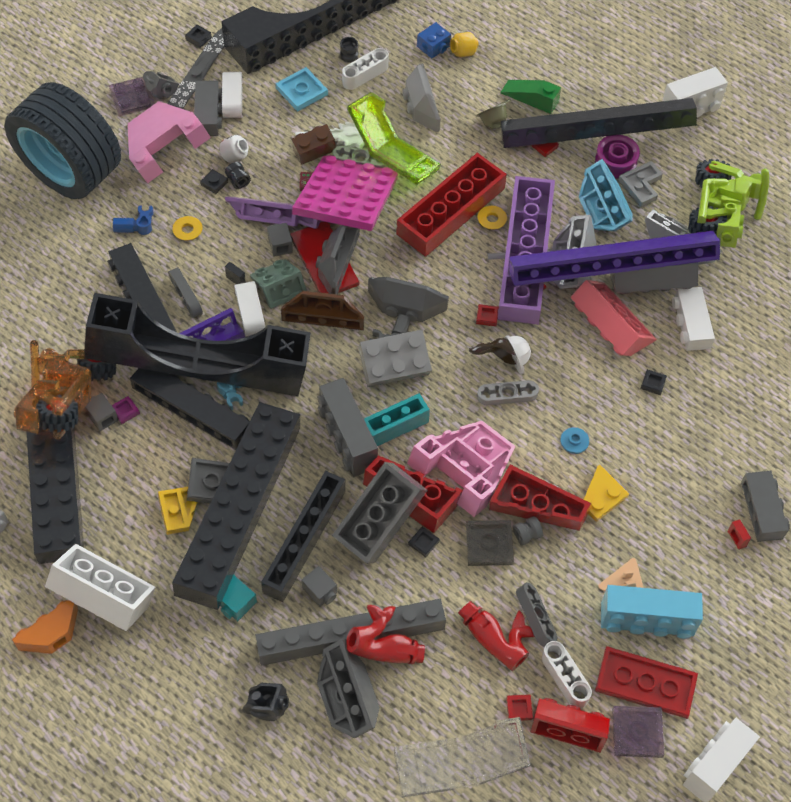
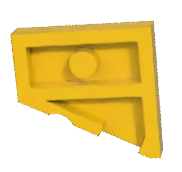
[584,465,629,522]
[158,487,197,535]

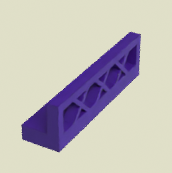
[180,308,245,341]

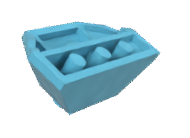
[579,159,633,232]

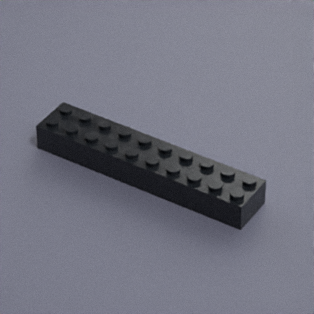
[172,402,300,610]

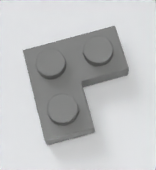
[619,161,663,207]

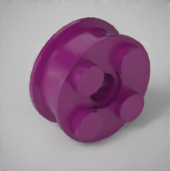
[595,135,640,179]

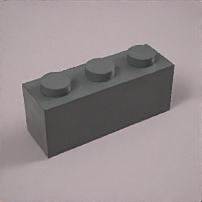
[194,80,222,136]
[741,471,790,542]

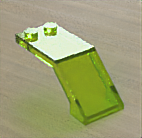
[347,92,441,185]

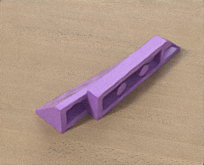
[225,197,321,228]

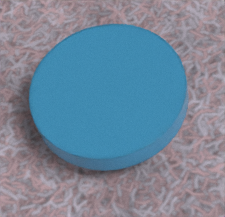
[560,427,589,454]

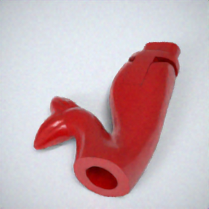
[458,601,535,671]
[346,605,425,664]

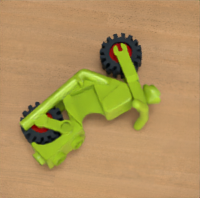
[688,159,770,248]

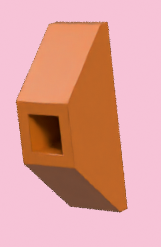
[12,600,78,654]

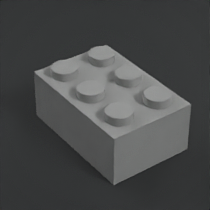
[358,330,432,388]

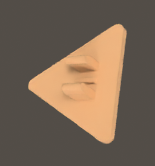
[598,558,644,591]

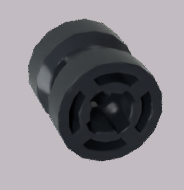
[340,37,358,63]
[225,162,251,189]

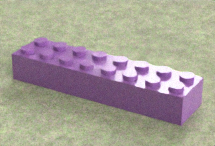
[497,176,555,325]

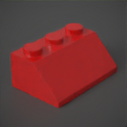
[530,698,610,753]

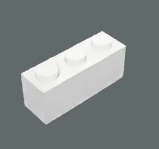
[672,287,715,351]

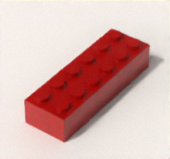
[396,152,507,257]

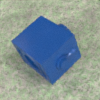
[417,22,451,59]

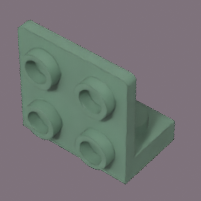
[250,259,307,309]

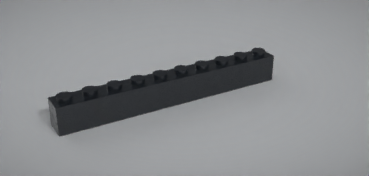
[500,98,697,148]

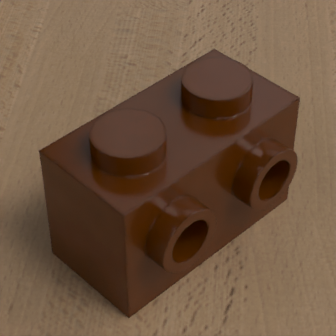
[291,124,336,165]

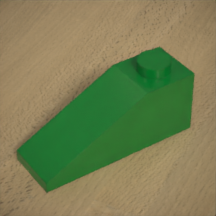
[500,80,561,114]

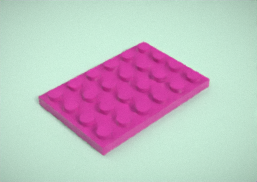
[292,155,399,231]

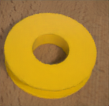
[478,205,507,230]
[172,216,203,241]

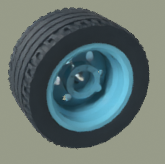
[4,82,121,199]

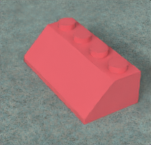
[570,279,657,356]

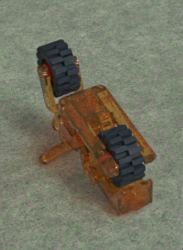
[13,340,116,440]

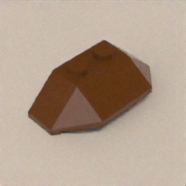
[281,291,364,331]

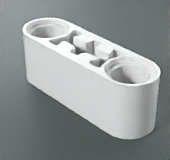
[342,48,389,90]
[222,72,243,118]
[234,281,265,337]
[542,641,592,708]

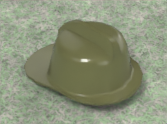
[476,98,511,129]

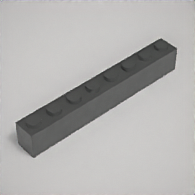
[255,598,446,666]

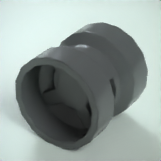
[513,516,543,546]

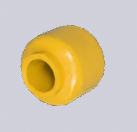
[450,32,479,57]

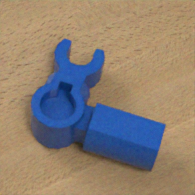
[113,205,153,235]

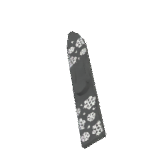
[167,28,224,109]

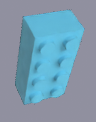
[601,585,703,639]

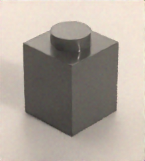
[267,223,293,257]
[83,393,118,432]
[301,566,337,607]

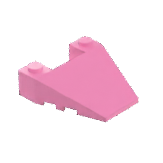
[128,101,211,183]
[407,421,515,517]

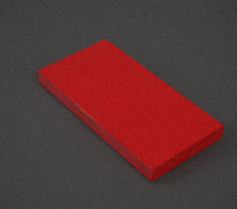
[290,221,360,294]
[595,646,698,719]

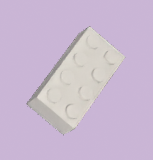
[45,544,156,631]

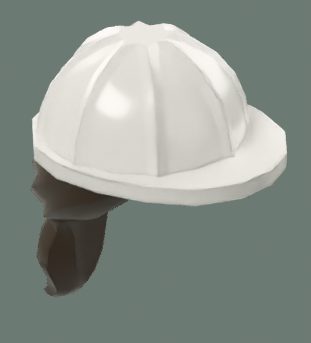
[469,335,531,375]

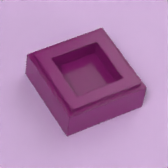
[112,396,140,424]

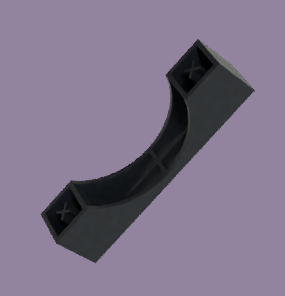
[221,0,397,74]
[84,293,311,397]

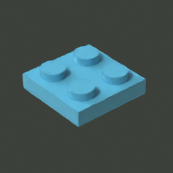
[275,67,328,112]

